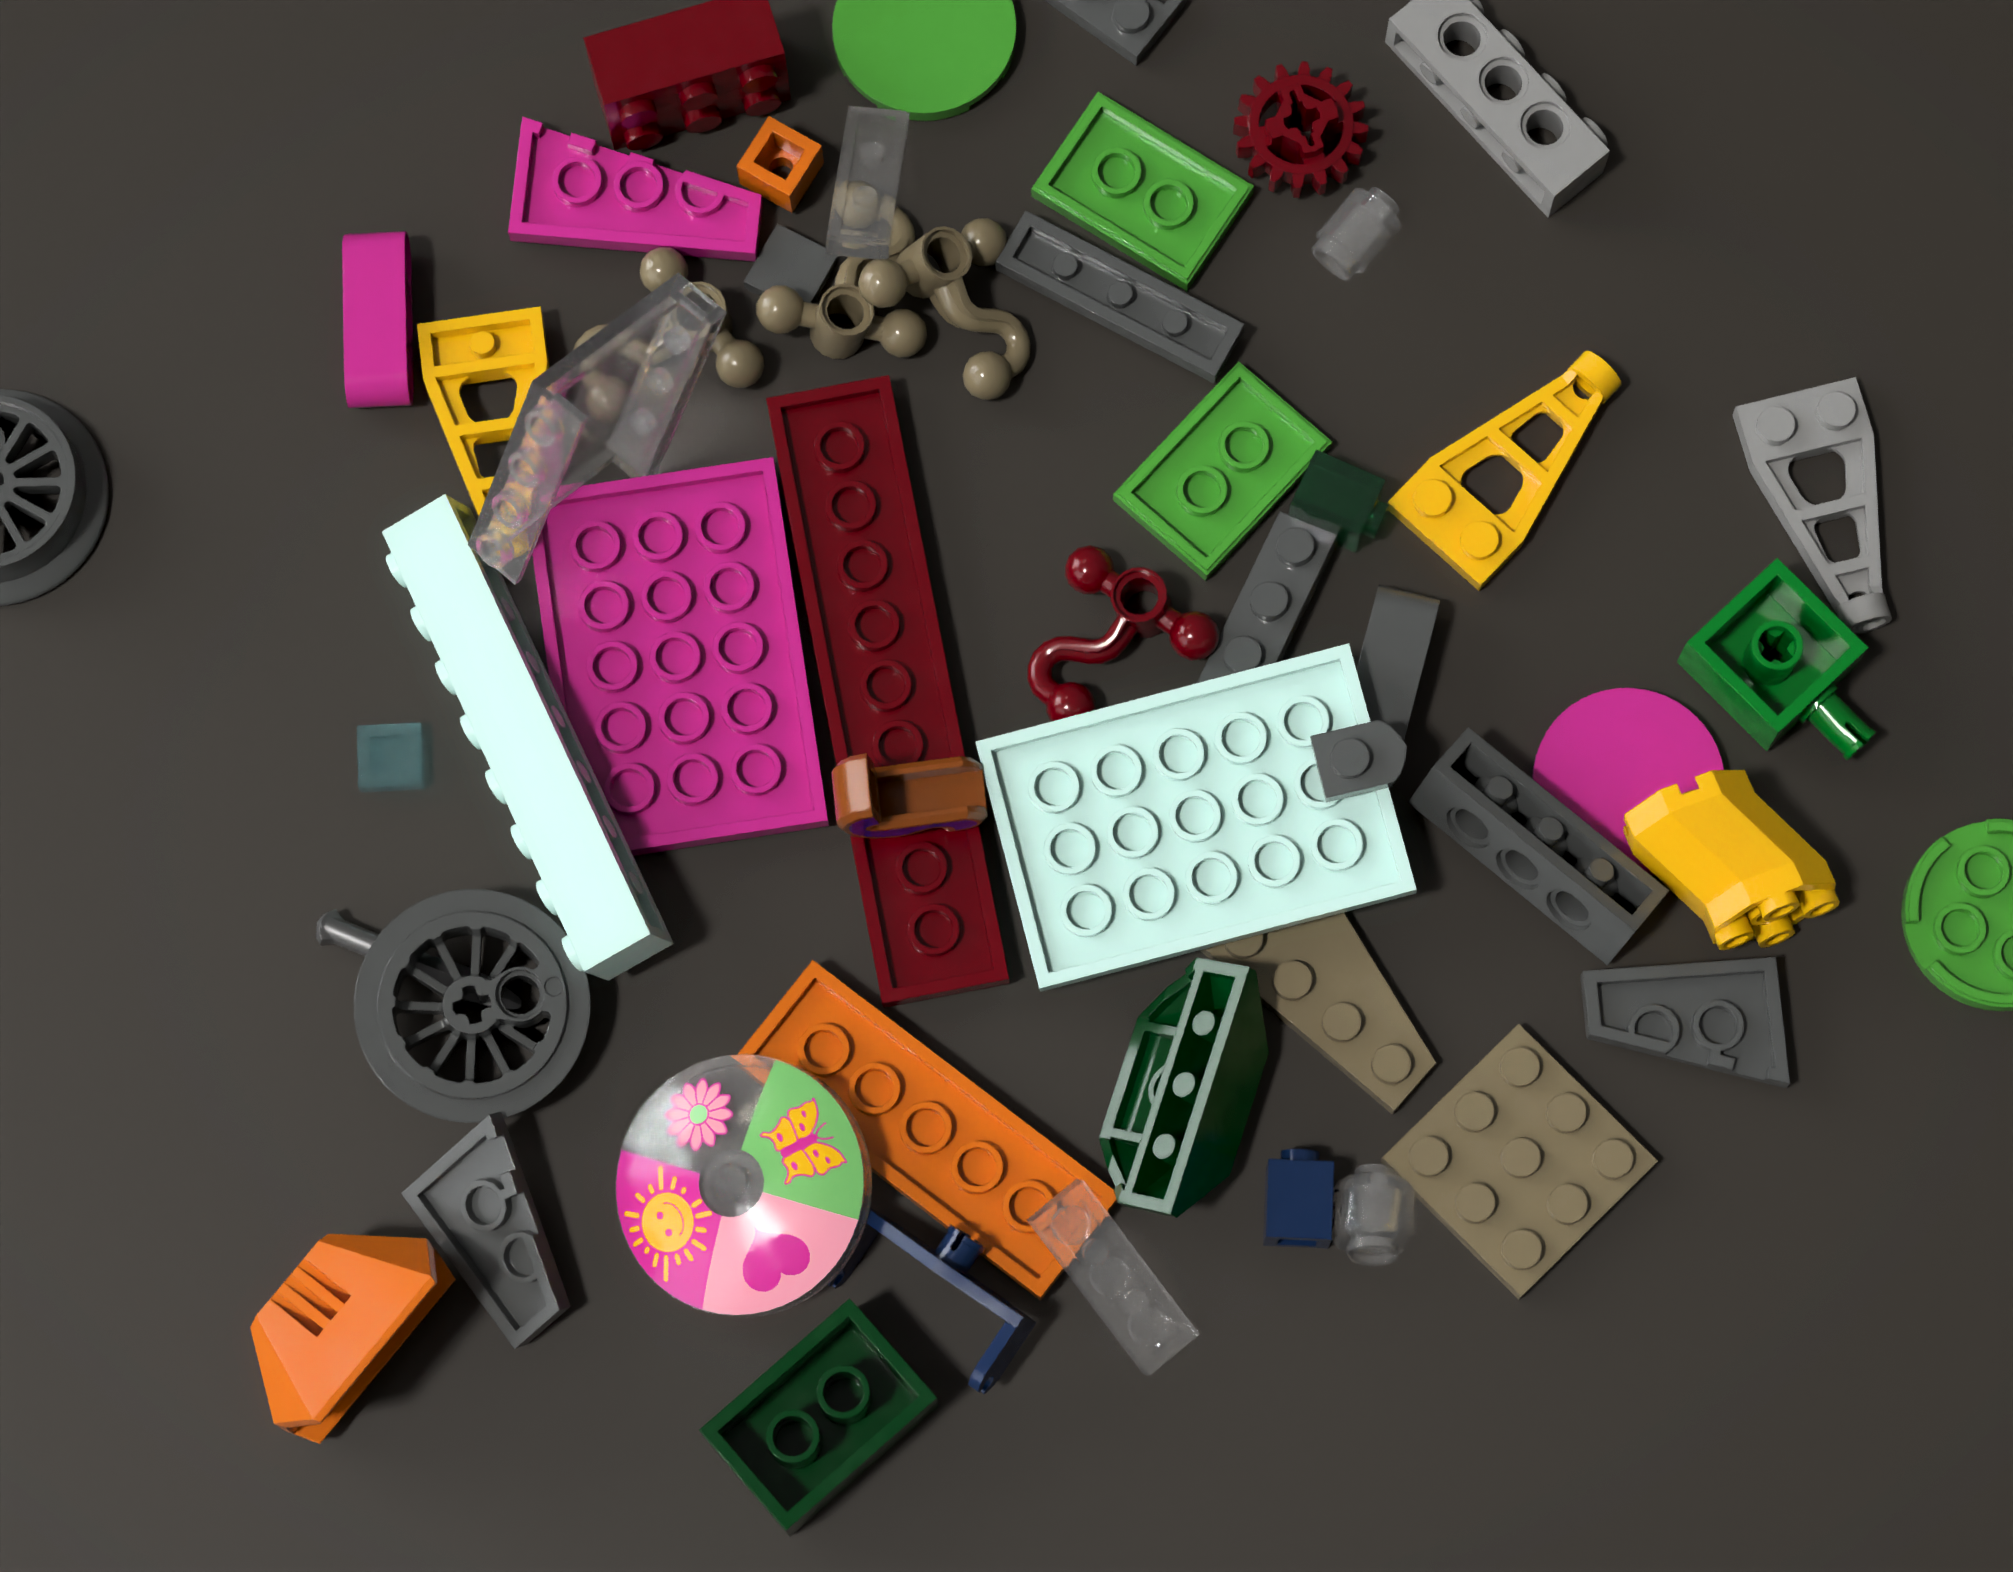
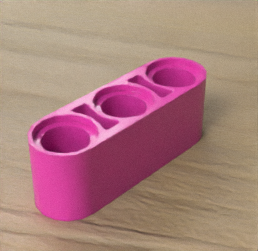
[342,231,414,408]

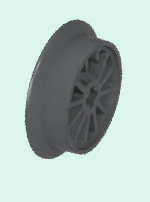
[0,389,109,606]
[354,889,590,1123]

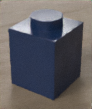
[1263,1149,1334,1249]

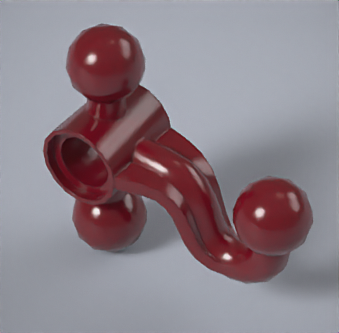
[1027,545,1219,722]

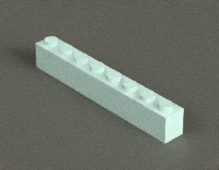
[382,494,674,981]

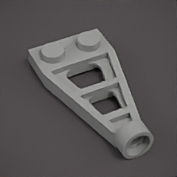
[1732,377,1892,635]

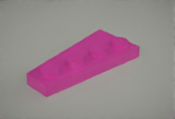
[508,116,763,262]

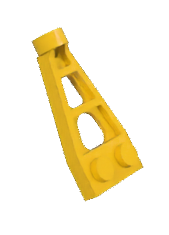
[417,306,550,558]
[1386,351,1622,591]

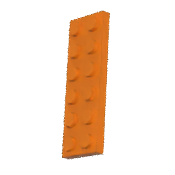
[732,960,1117,1301]

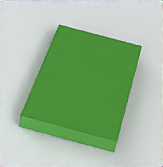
[1031,92,1254,292]
[1113,362,1332,581]

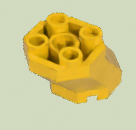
[1623,770,1840,950]

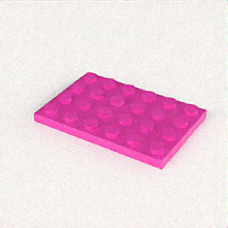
[529,457,829,856]

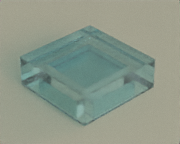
[357,723,424,792]

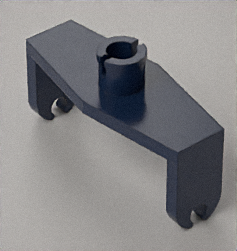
[821,1205,1037,1394]

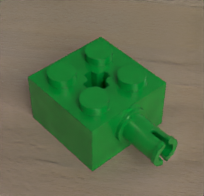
[1677,558,1877,761]

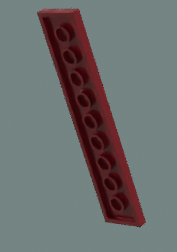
[766,375,1009,1008]

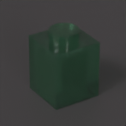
[1288,450,1390,553]

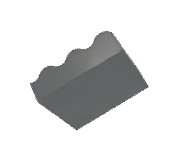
[744,223,839,303]

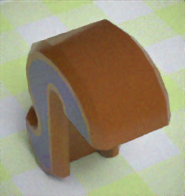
[831,753,987,839]

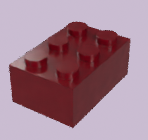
[583,0,791,150]

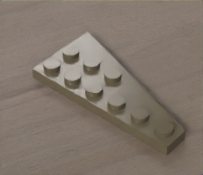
[1199,913,1436,1115]

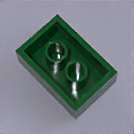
[699,1298,939,1537]

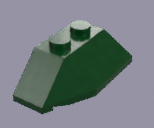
[1099,957,1269,1218]

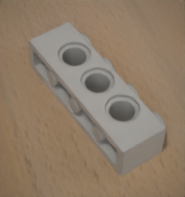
[1385,0,1610,218]

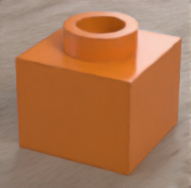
[736,116,824,213]

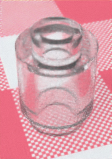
[1311,187,1402,281]

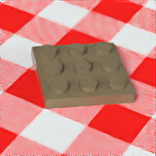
[1380,1024,1658,1300]

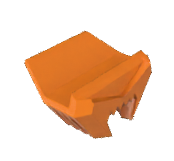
[250,1234,456,1444]

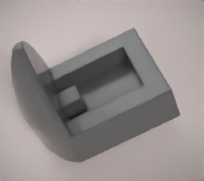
[1310,720,1407,803]

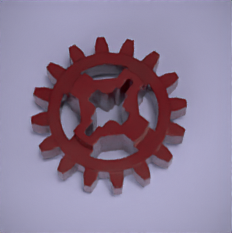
[1233,61,1368,198]

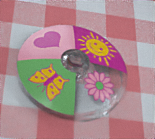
[615,1054,872,1317]

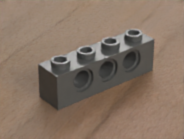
[1408,727,1669,966]

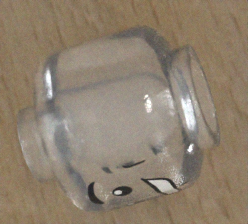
[1332,1164,1416,1266]

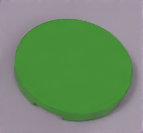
[832,0,1016,121]
[1901,819,2013,1011]

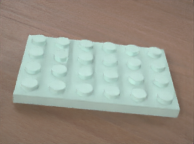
[975,643,1417,992]

